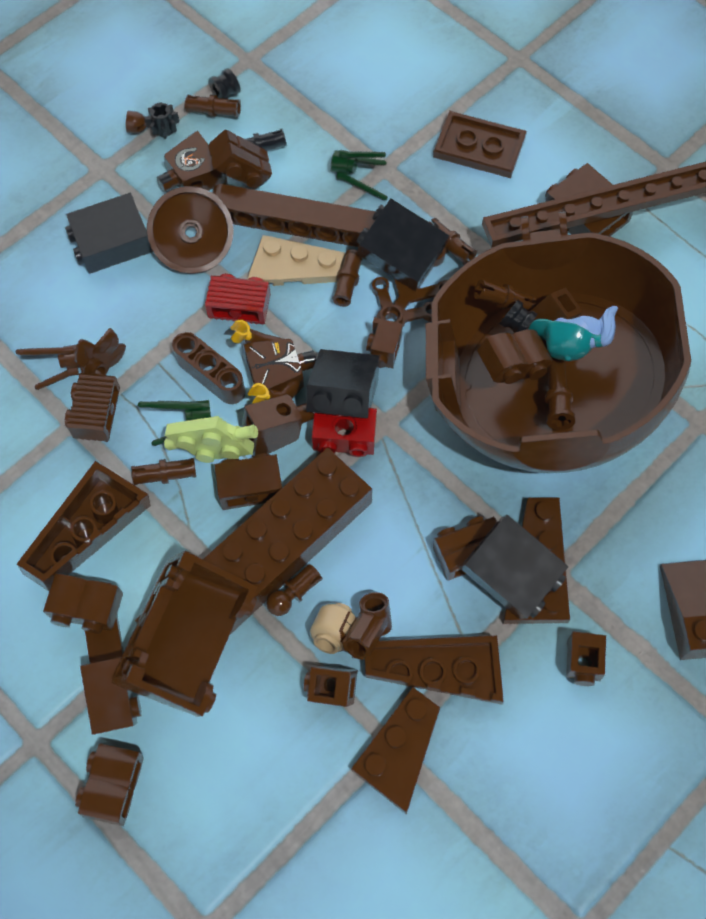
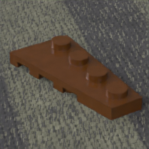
[365,635,504,705]

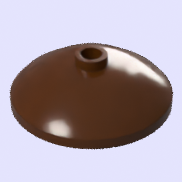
[147,186,234,274]

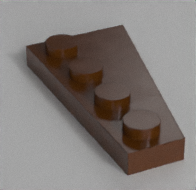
[503,497,570,624]

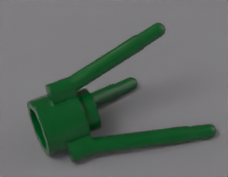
[331,150,388,201]
[138,400,211,446]

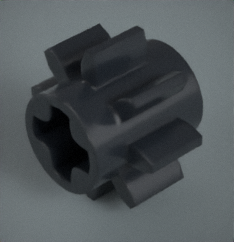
[144,102,180,137]

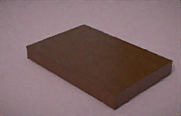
[433,111,527,178]

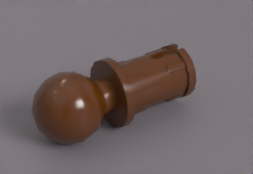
[266,564,323,616]

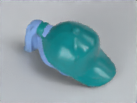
[528,306,618,361]

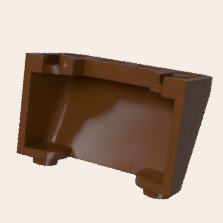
[112,551,258,717]

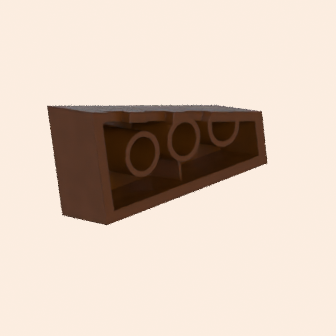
[16,461,151,591]

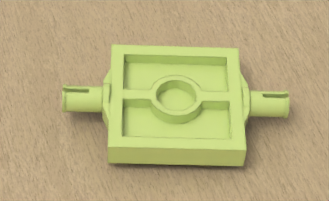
[164,416,258,463]

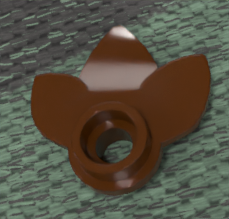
[75,328,126,375]

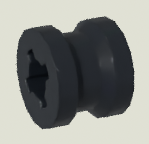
[208,68,241,99]
[499,299,538,334]

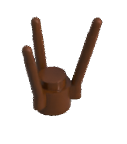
[16,344,80,390]

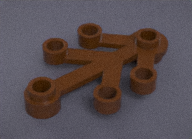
[372,248,447,327]

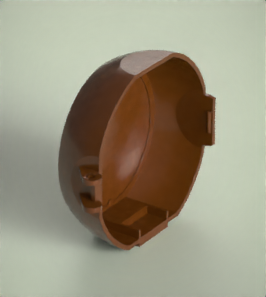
[426,211,691,473]

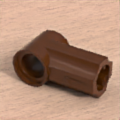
[343,592,392,660]

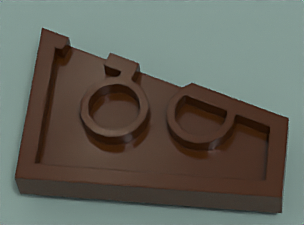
[351,687,440,814]

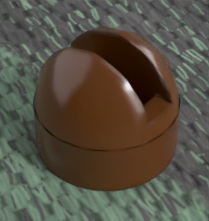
[126,110,146,134]

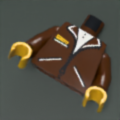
[230,320,316,404]

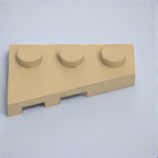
[247,235,345,286]

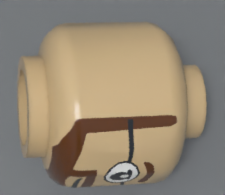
[310,603,356,654]

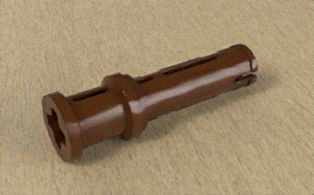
[545,346,575,430]

